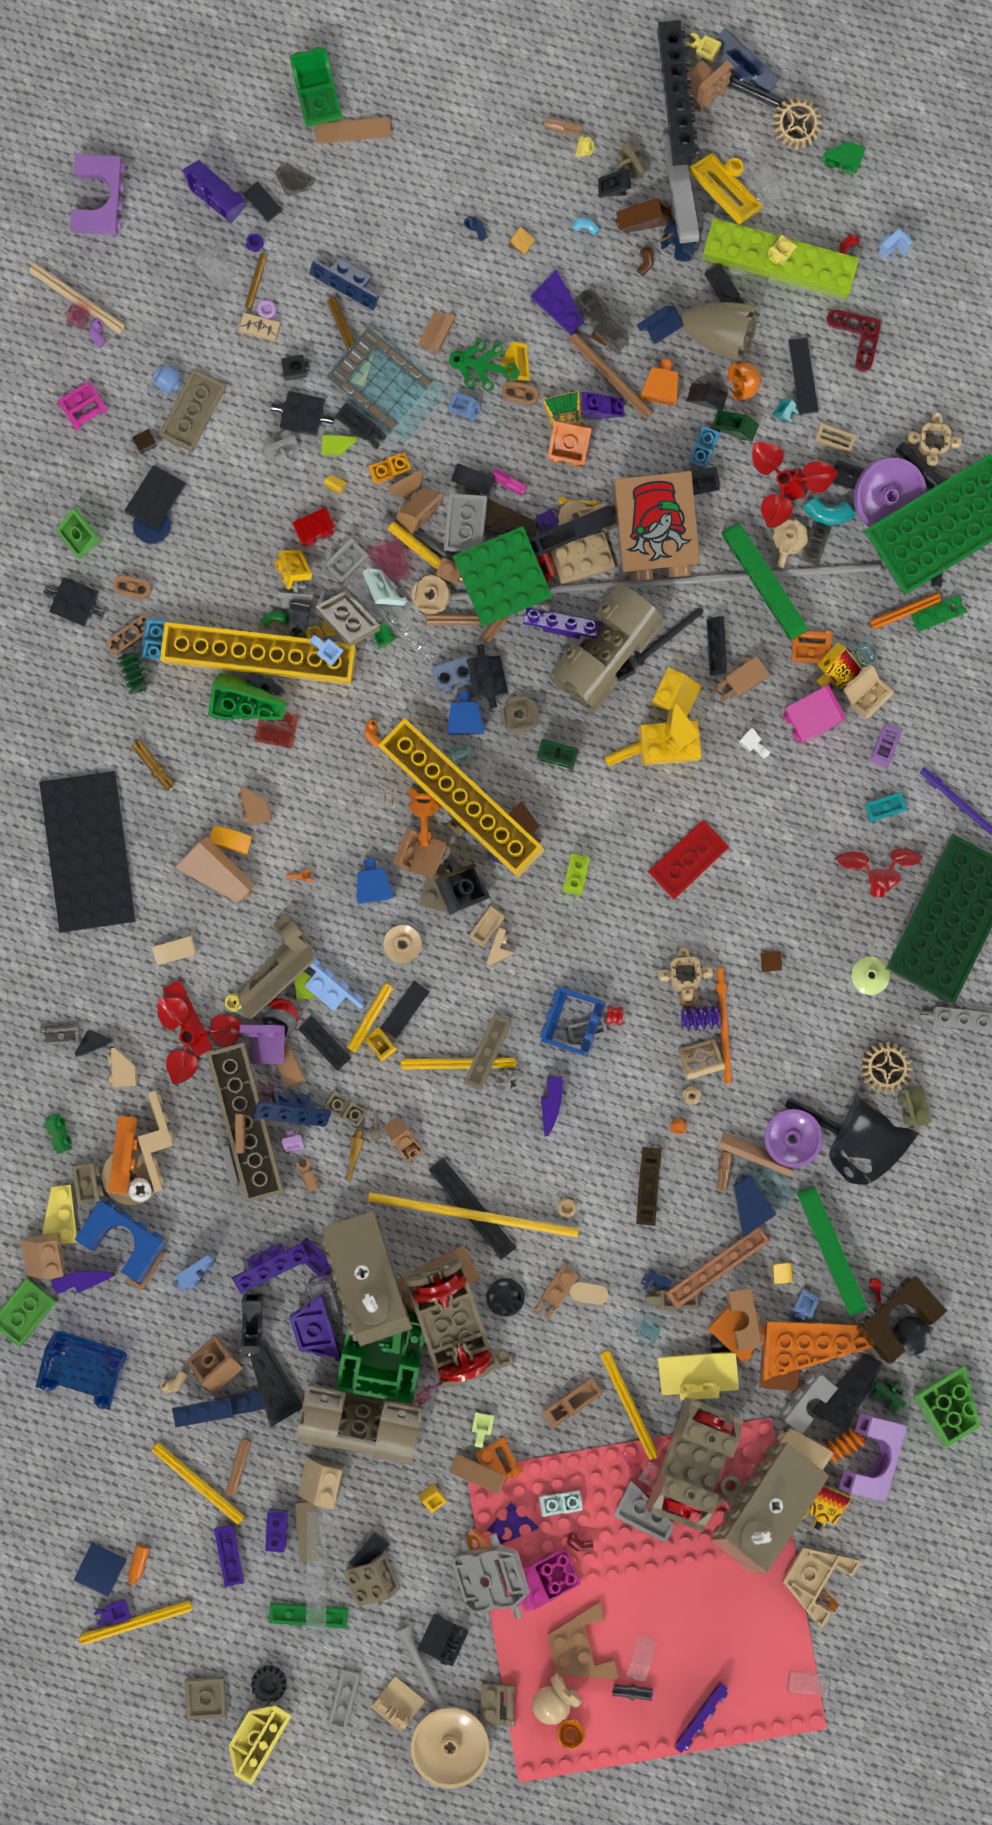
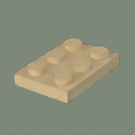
[550,532,615,585]

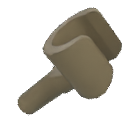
[369,1113,381,1141]

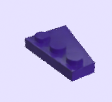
[530,269,584,336]

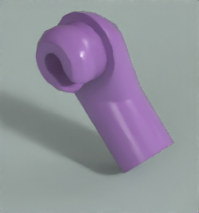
[89,318,107,348]

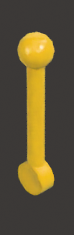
[558,497,598,507]

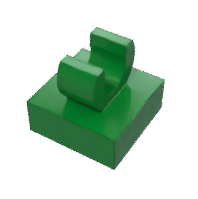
[373,624,397,649]

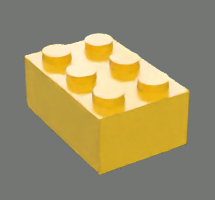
[638,720,701,766]

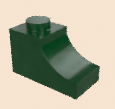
[711,411,759,442]

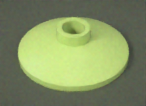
[851,957,890,995]

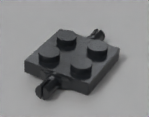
[270,391,335,437]
[43,577,106,627]
[467,644,508,709]

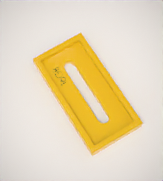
[688,153,764,225]

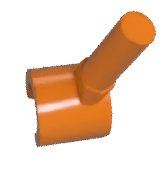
[286,869,314,882]

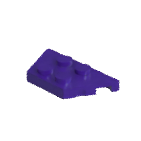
[289,1294,342,1361]

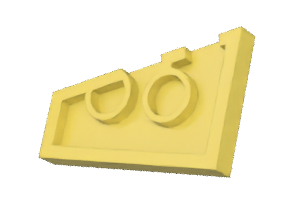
[42,1185,77,1244]

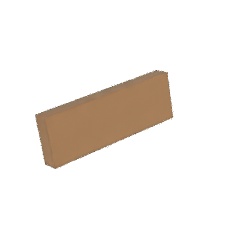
[449,1454,506,1494]

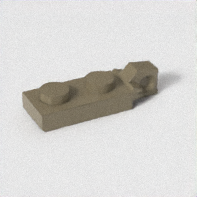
[645,1290,700,1310]

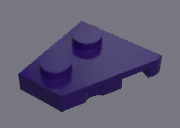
[486,1502,539,1544]

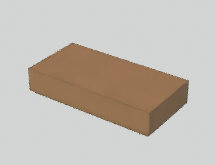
[235,1114,245,1153]

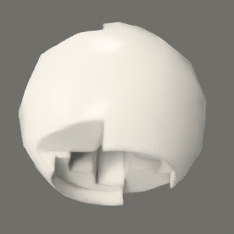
[128,1178,153,1202]

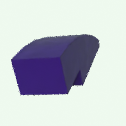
[541,1077,563,1137]
[51,1271,115,1295]

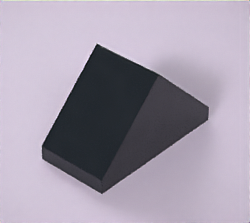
[686,383,728,411]

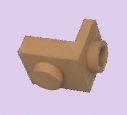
[435,558,463,586]

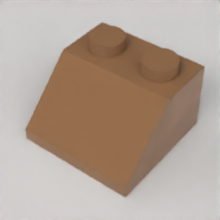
[395,488,444,535]
[20,1232,66,1280]
[186,1335,243,1395]

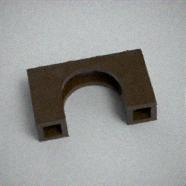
[856,1276,947,1364]

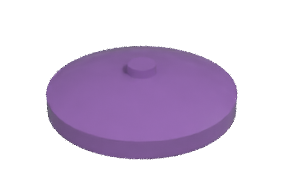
[854,457,927,528]

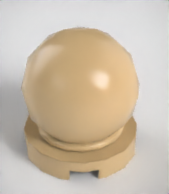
[532,1673,582,1725]

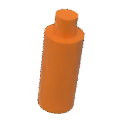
[127,1545,150,1586]

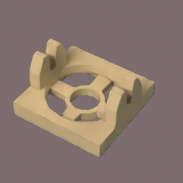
[678,1038,725,1080]

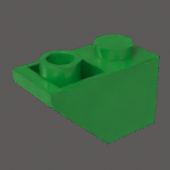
[821,142,866,175]

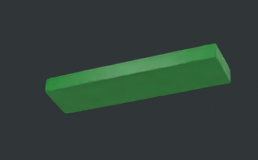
[269,1603,348,1628]

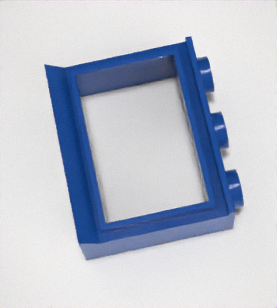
[540,987,606,1057]

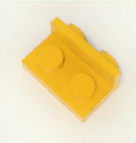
[275,550,312,589]

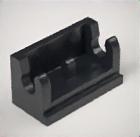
[832,460,864,490]
[691,466,720,495]

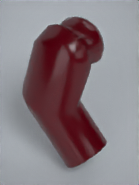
[567,1532,594,1552]

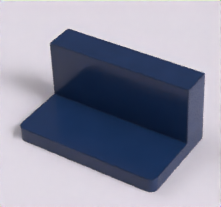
[637,306,684,344]

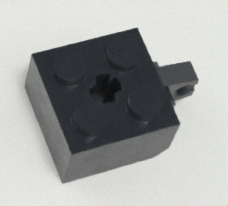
[435,856,490,915]

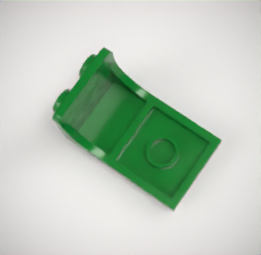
[290,47,343,128]

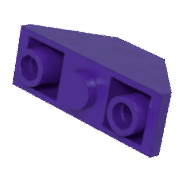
[581,392,625,420]

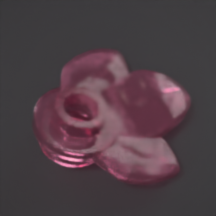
[409,1382,442,1406]

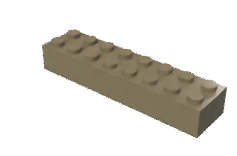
[207,1043,285,1203]

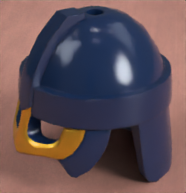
[659,219,696,262]

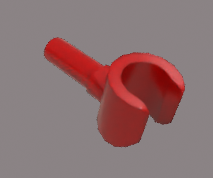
[869,1278,882,1304]

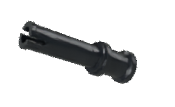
[895,442,945,489]

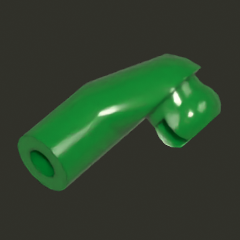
[260,610,289,627]

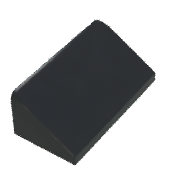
[349,1531,390,1567]

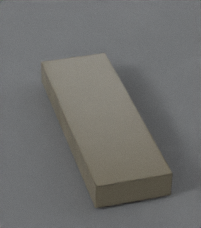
[295,1502,319,1562]

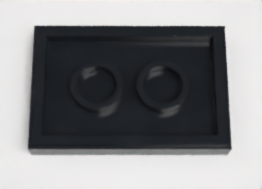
[124,465,186,531]

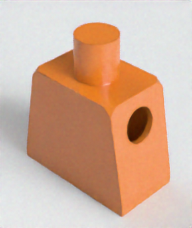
[641,359,678,407]

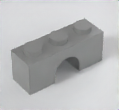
[779,1370,838,1434]

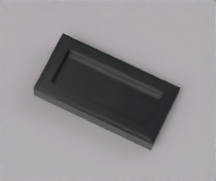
[243,181,282,223]

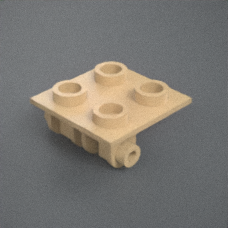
[371,1676,425,1732]

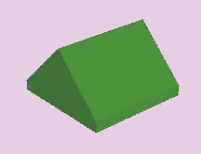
[56,507,102,559]

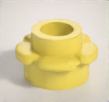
[225,993,242,1012]

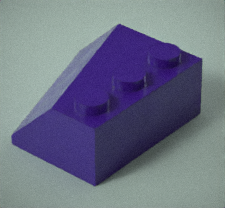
[182,160,246,224]

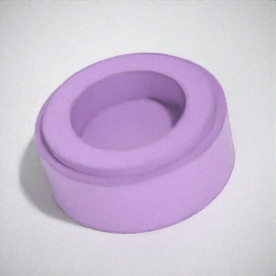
[257,300,276,319]

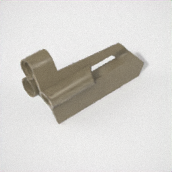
[239,913,315,1019]

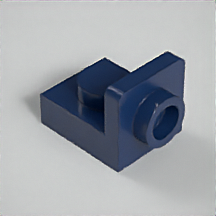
[641,1271,672,1291]

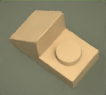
[486,928,514,966]

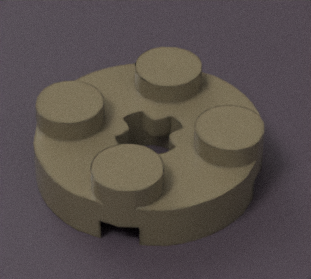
[501,695,539,734]

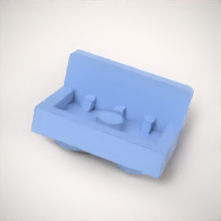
[878,229,912,260]

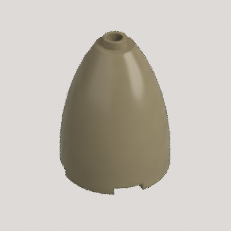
[680,302,758,362]

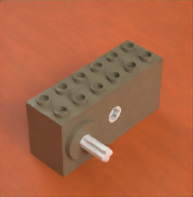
[320,1211,412,1346]
[710,1442,829,1574]

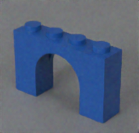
[74,1200,167,1283]

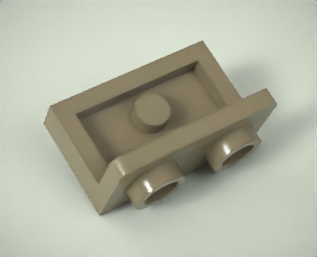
[72,1162,104,1205]

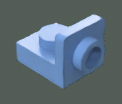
[448,392,481,422]
[789,1289,820,1322]

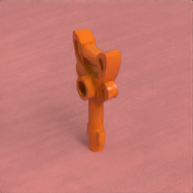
[409,788,439,847]

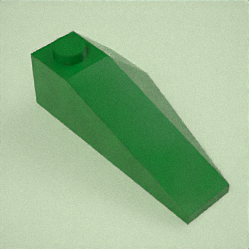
[208,673,287,721]

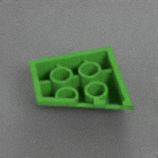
[912,1365,980,1447]

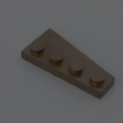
[465,488,537,538]

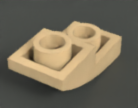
[152,936,197,965]

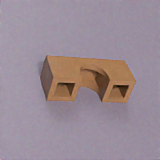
[726,1288,764,1351]

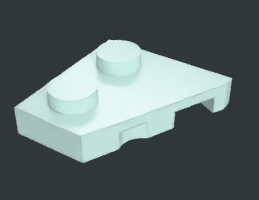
[363,568,408,606]

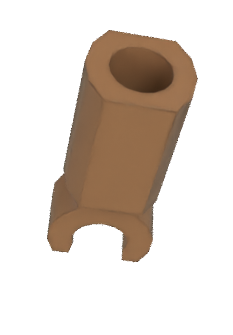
[296,1158,320,1193]

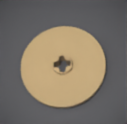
[102,1148,160,1205]

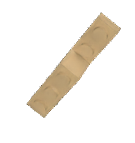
[136,1091,175,1193]

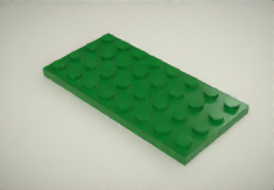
[864,453,992,596]

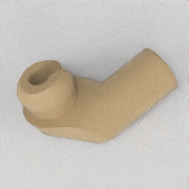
[160,1370,188,1393]

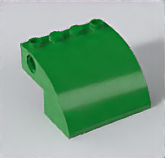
[336,1312,425,1404]

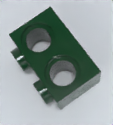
[536,739,579,770]

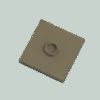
[185,1676,227,1720]

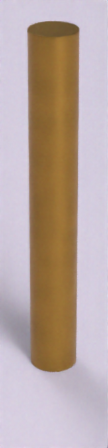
[244,253,267,309]

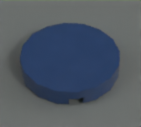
[133,515,171,545]

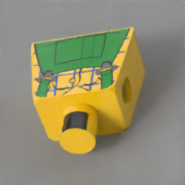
[543,391,581,426]

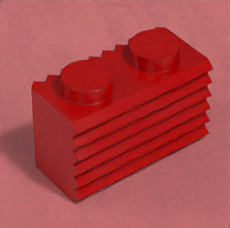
[292,507,337,547]

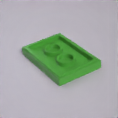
[0,1277,57,1347]

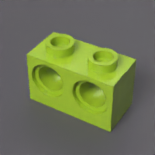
[563,853,590,897]

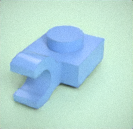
[309,635,344,666]

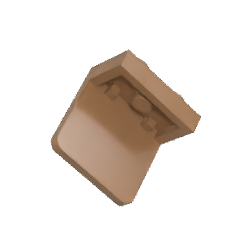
[392,828,447,879]

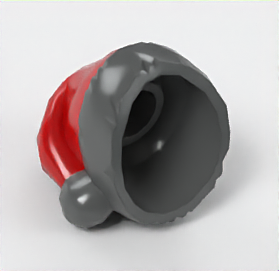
[261,998,299,1037]

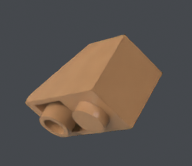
[238,787,272,826]
[383,1116,424,1163]

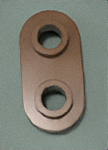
[501,381,539,406]
[113,575,151,600]

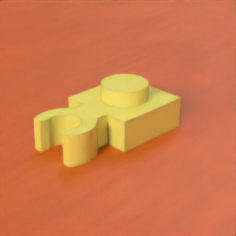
[686,33,722,62]

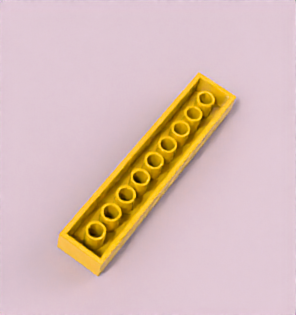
[160,622,356,685]
[378,718,545,878]

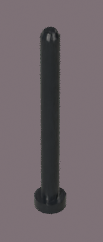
[633,607,704,666]

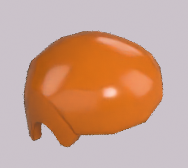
[556,1719,585,1750]

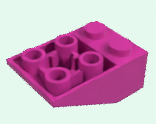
[520,1548,581,1611]

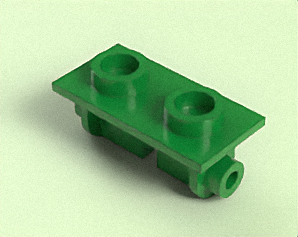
[44,1113,73,1154]

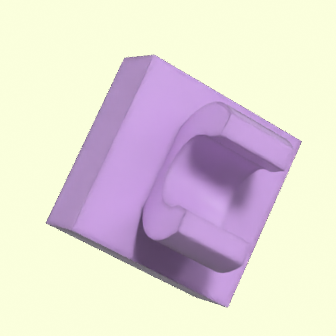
[282,1128,305,1152]

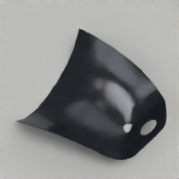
[829,1092,919,1185]

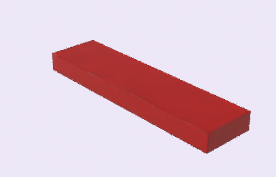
[162,980,214,1057]

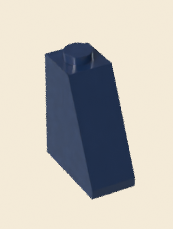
[733,1175,777,1236]

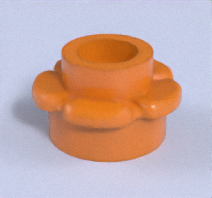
[669,1119,688,1134]

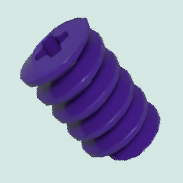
[681,1005,721,1031]

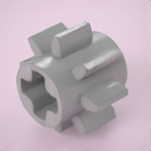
[495,1068,519,1093]

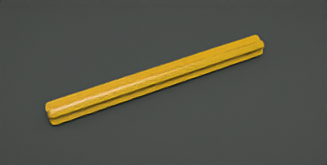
[401,1058,516,1070]
[600,1351,658,1459]
[151,1443,245,1525]
[79,1600,192,1645]

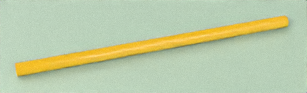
[368,1192,579,1238]

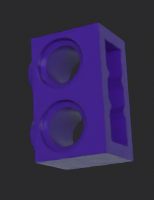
[265,1509,288,1552]

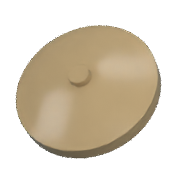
[411,1707,489,1788]

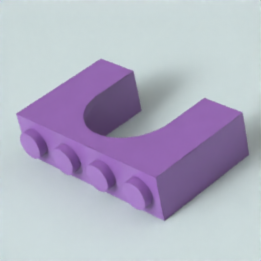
[70,154,126,236]
[839,1413,907,1502]

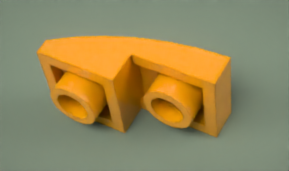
[368,452,412,485]
[209,826,252,856]

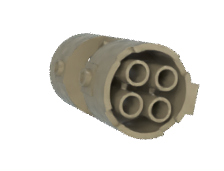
[548,584,664,713]
[296,1384,423,1465]

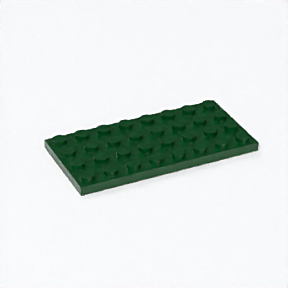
[885,834,992,1005]

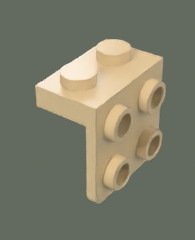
[844,664,894,720]

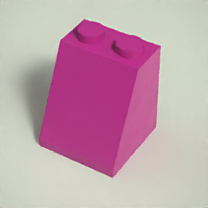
[783,685,846,744]

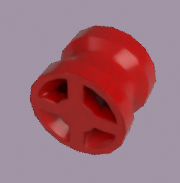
[606,1006,623,1026]

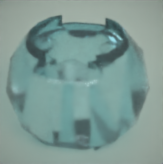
[853,644,877,667]

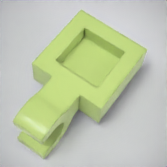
[472,1412,494,1448]

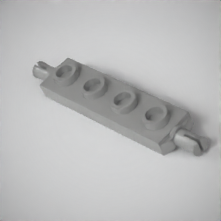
[920,1005,992,1033]

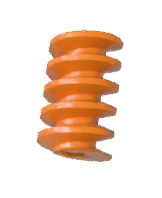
[822,1425,865,1464]

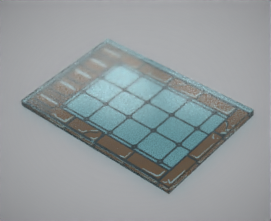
[325,325,447,443]

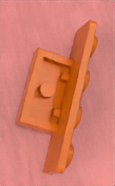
[108,1116,138,1194]

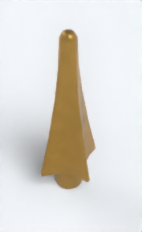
[347,1129,365,1182]

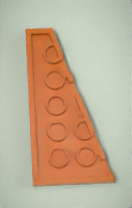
[762,1321,873,1380]

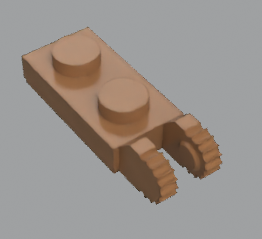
[535,1265,579,1320]

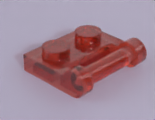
[254,714,299,749]

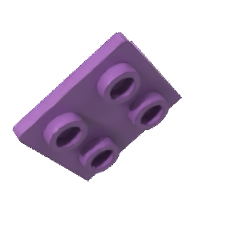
[240,1025,285,1064]

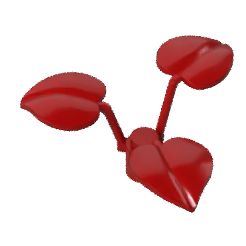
[752,442,837,528]
[834,849,923,897]
[157,997,243,1084]

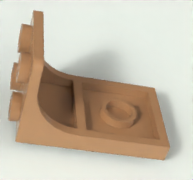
[681,60,732,113]

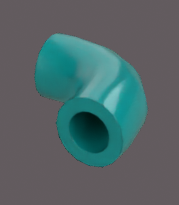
[802,497,855,525]

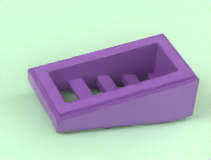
[870,724,902,768]

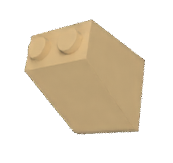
[298,1457,344,1509]

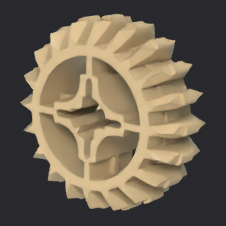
[771,97,823,150]
[860,1042,913,1094]

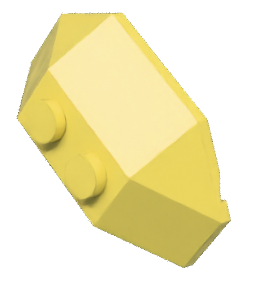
[229,1705,292,1785]

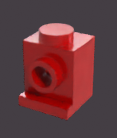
[536,552,557,582]

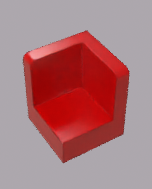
[780,468,808,501]

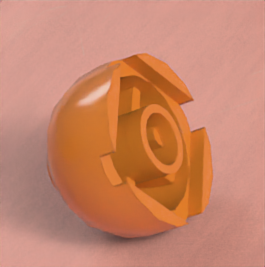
[727,362,762,401]

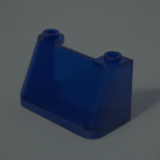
[35,1331,127,1410]

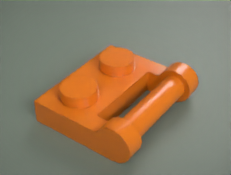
[791,630,832,664]
[475,1437,523,1483]

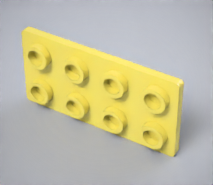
[658,1352,739,1401]

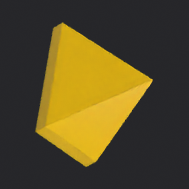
[501,342,530,381]

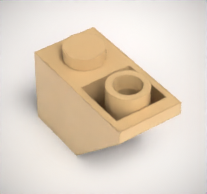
[108,1048,138,1087]

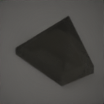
[275,163,316,196]

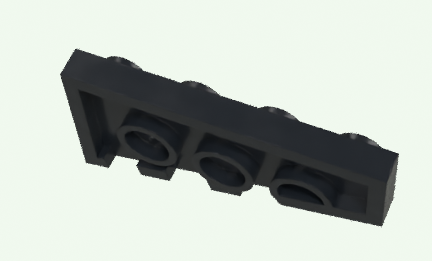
[811,1353,883,1432]

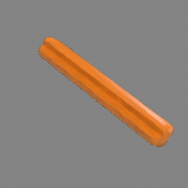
[869,592,942,630]

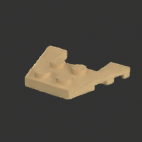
[781,1547,861,1628]

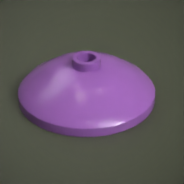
[764,1109,823,1168]

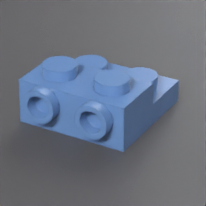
[175,1253,216,1291]

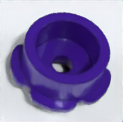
[246,234,264,252]

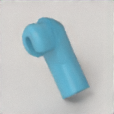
[572,217,601,236]

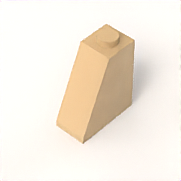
[776,1428,834,1470]

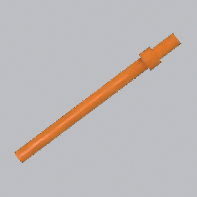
[715,968,732,1084]

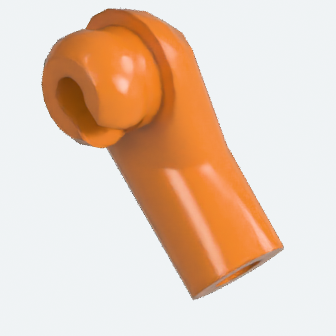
[364,719,382,748]

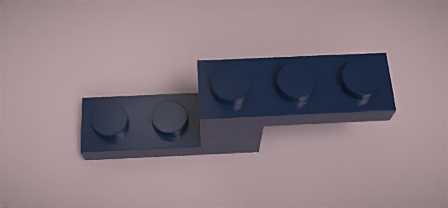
[172,1390,265,1428]

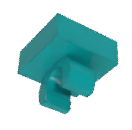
[772,399,798,422]

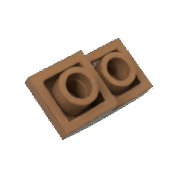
[276,1043,305,1088]

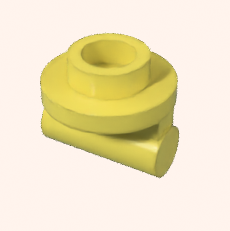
[575,136,595,157]

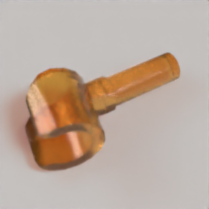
[821,1587,839,1613]

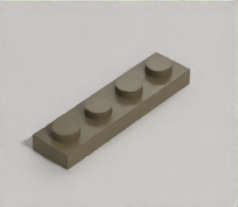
[464,1014,511,1092]

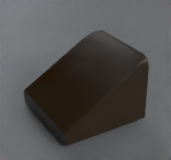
[132,429,157,454]

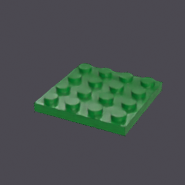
[453,526,553,627]

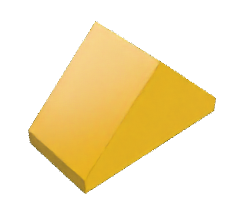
[364,1027,397,1062]

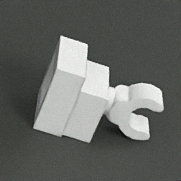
[738,728,770,759]

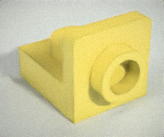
[767,235,797,266]

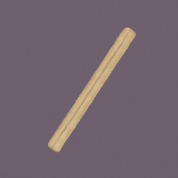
[29,263,125,334]

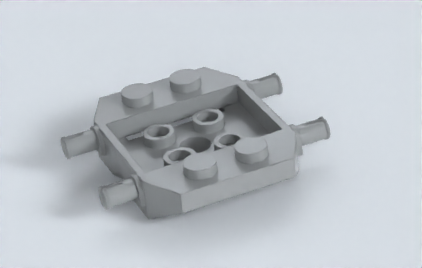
[452,1533,530,1623]

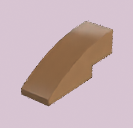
[541,1378,603,1428]

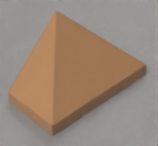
[387,470,423,500]

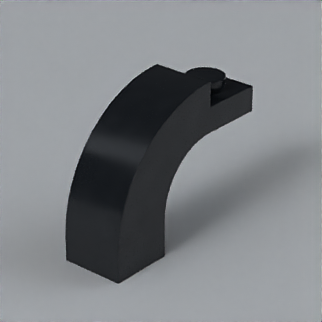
[240,1294,263,1356]

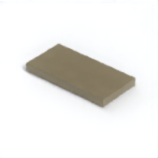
[158,369,227,453]

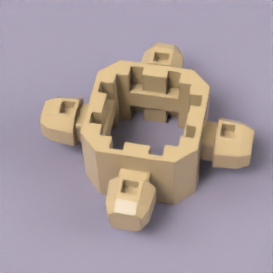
[907,413,962,467]
[658,947,713,1001]

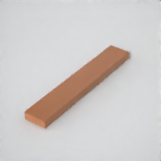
[665,1226,770,1309]

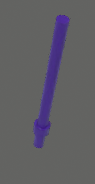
[920,767,992,836]

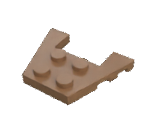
[548,1602,618,1679]

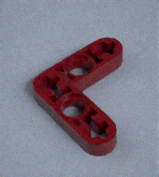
[826,310,881,373]

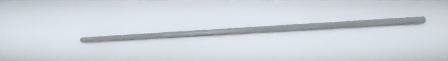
[449,563,881,601]

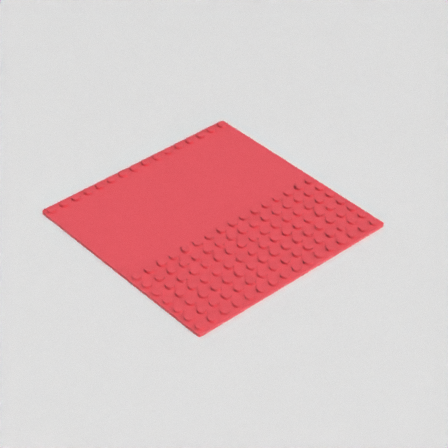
[468,1418,826,1782]

